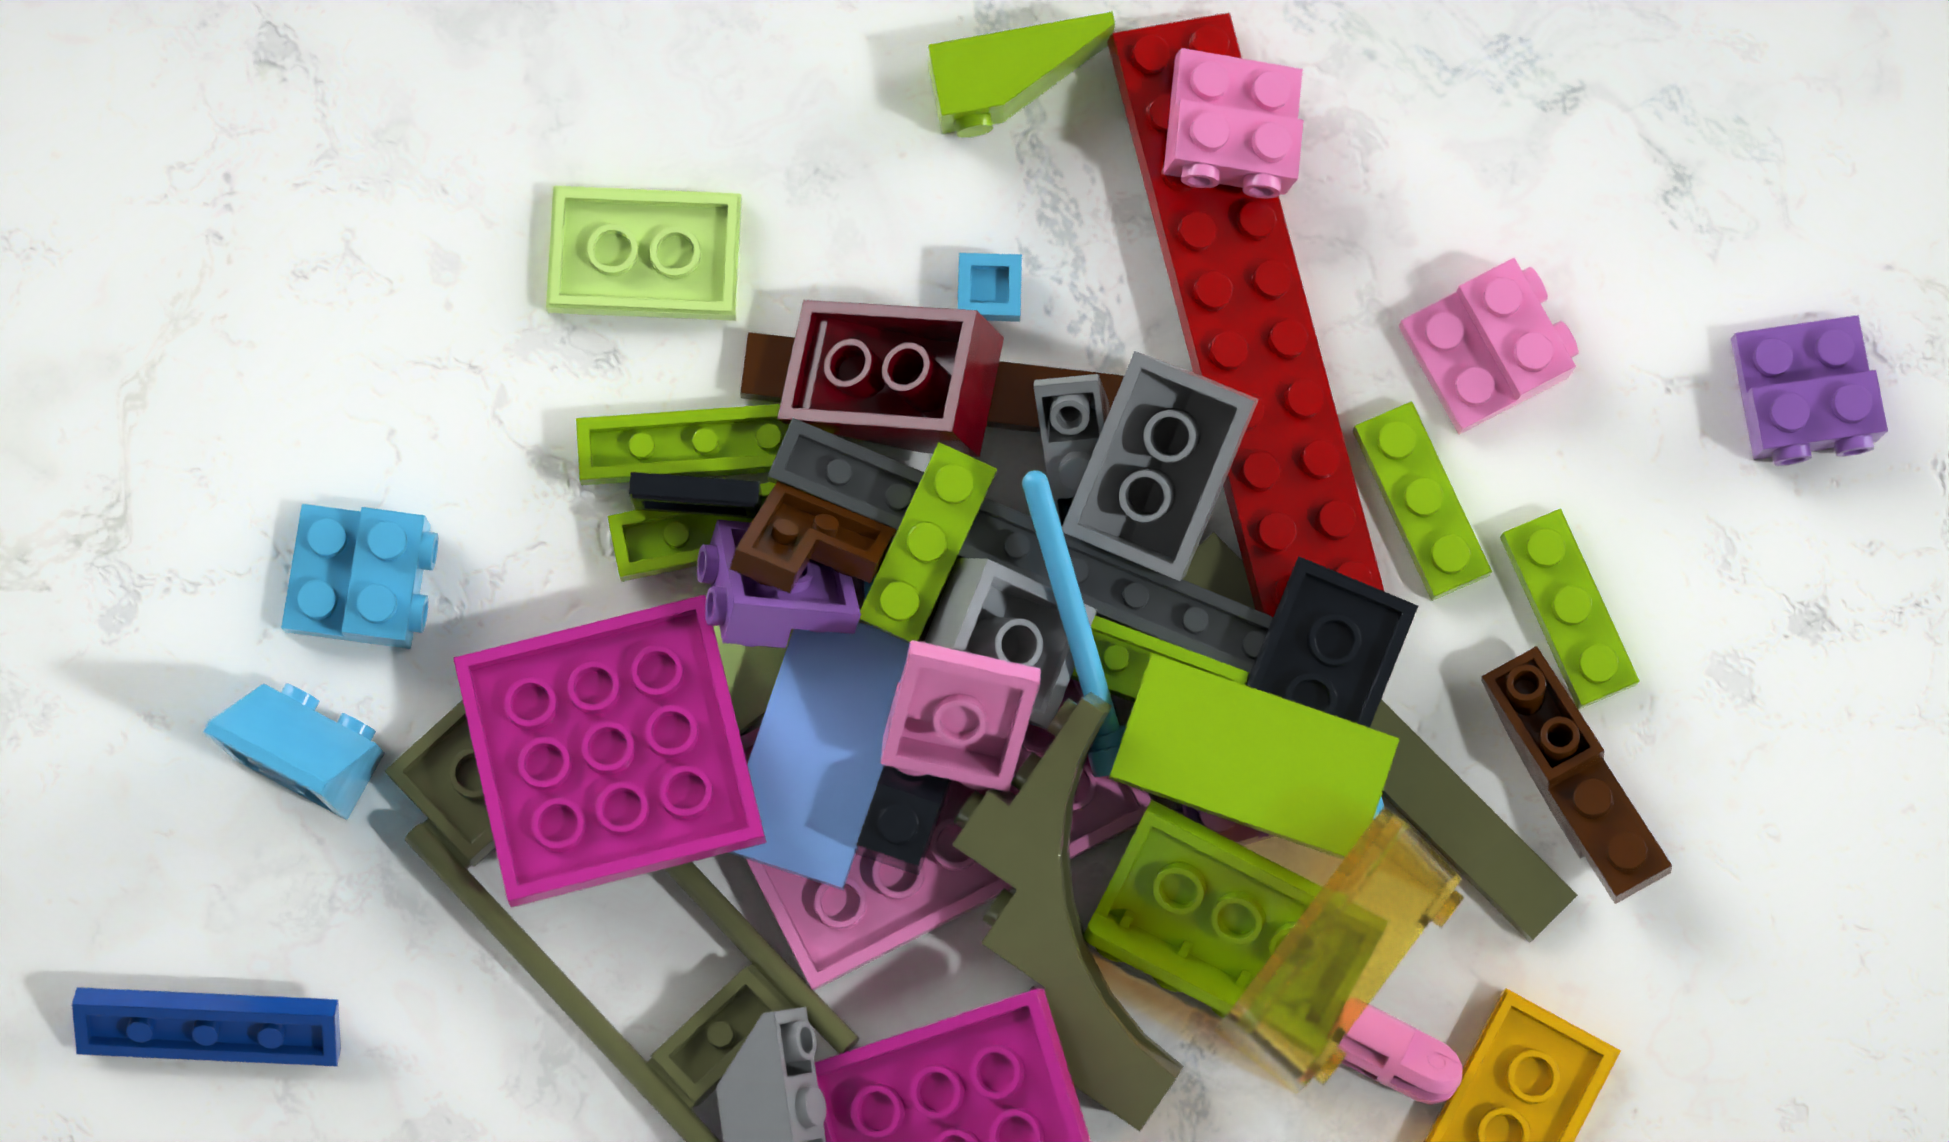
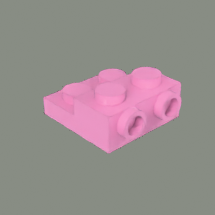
[1163,48,1304,198]
[1398,258,1578,435]
[881,640,1040,792]

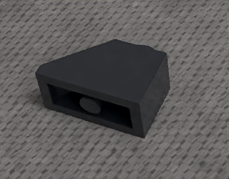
[856,765,952,876]

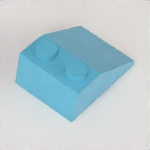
[203,683,385,820]

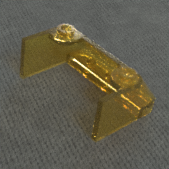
[1214,806,1464,1094]

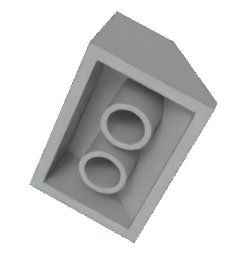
[1062,351,1259,581]

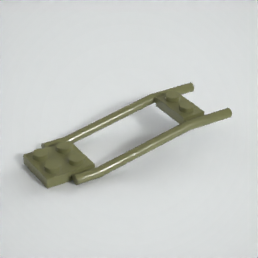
[385,700,860,1142]

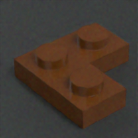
[730,481,896,593]

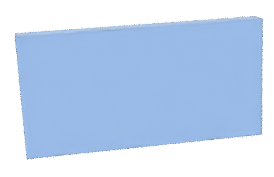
[729,622,910,890]

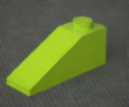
[928,11,1115,138]

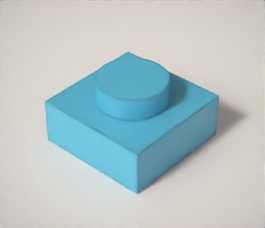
[958,253,1022,322]

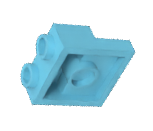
[281,504,439,649]

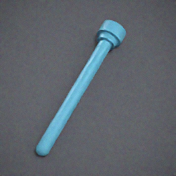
[1022,470,1126,777]

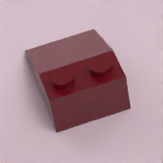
[777,300,1004,457]

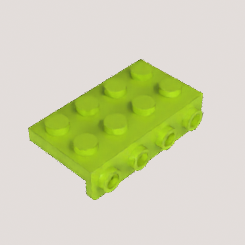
[1083,800,1386,1056]

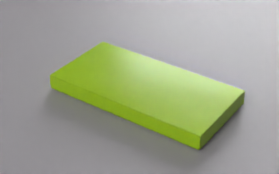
[1108,653,1400,864]

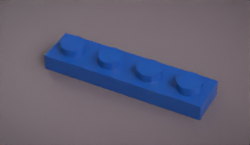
[72,987,341,1066]

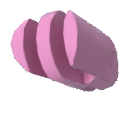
[1320,997,1463,1105]

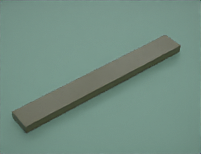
[1183,532,1578,942]

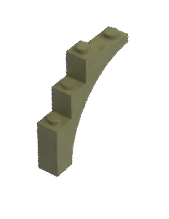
[952,692,1184,1132]

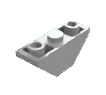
[1034,374,1110,527]
[716,1007,826,1142]

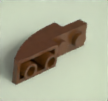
[1481,646,1672,904]

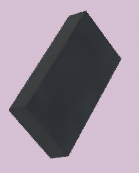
[629,472,762,518]

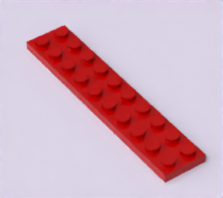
[1107,12,1385,617]

